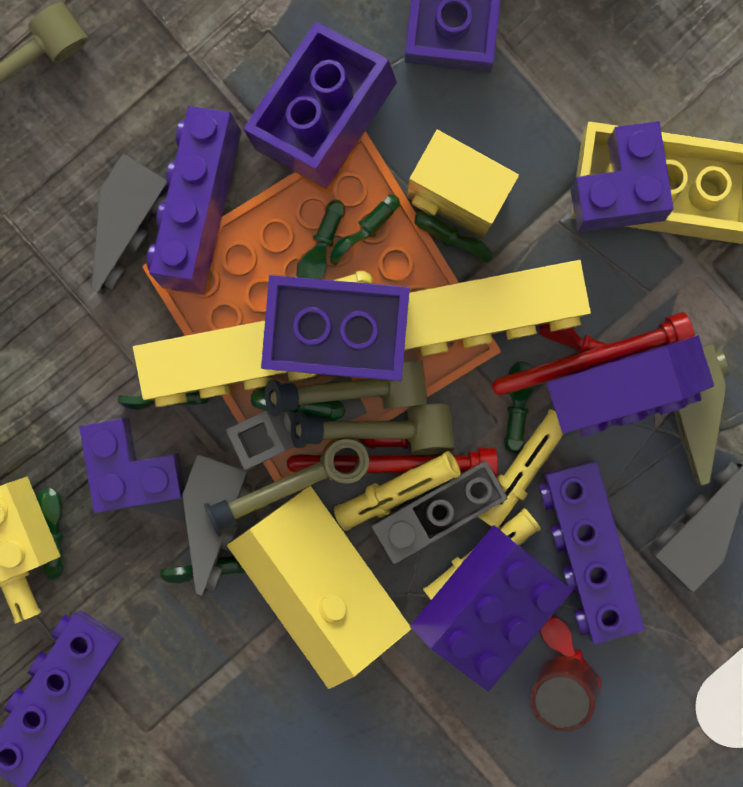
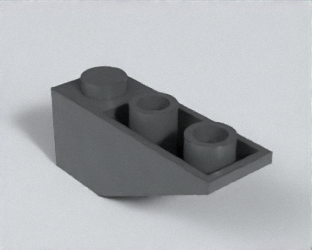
[92,153,169,295]
[226,376,367,470]
[182,454,252,600]
[650,460,743,593]
[369,461,508,565]

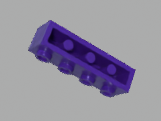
[147,106,241,295]
[538,460,645,645]
[0,610,124,787]

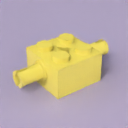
[0,476,61,624]

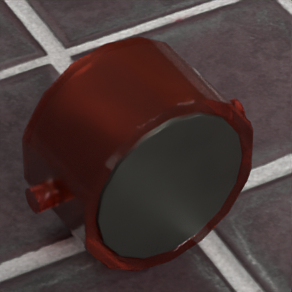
[530,656,599,732]

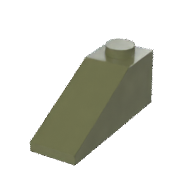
[673,344,729,485]

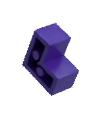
[570,121,674,233]
[79,418,185,513]

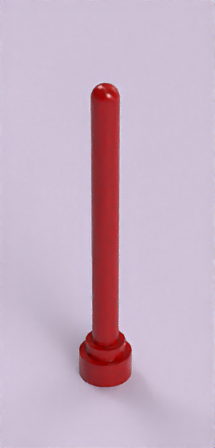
[492,312,695,396]
[287,447,498,478]

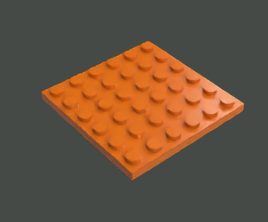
[142,131,501,482]

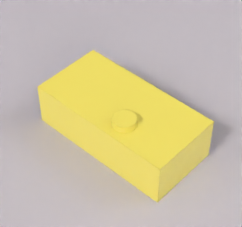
[570,121,743,244]
[407,129,519,239]
[227,485,412,689]

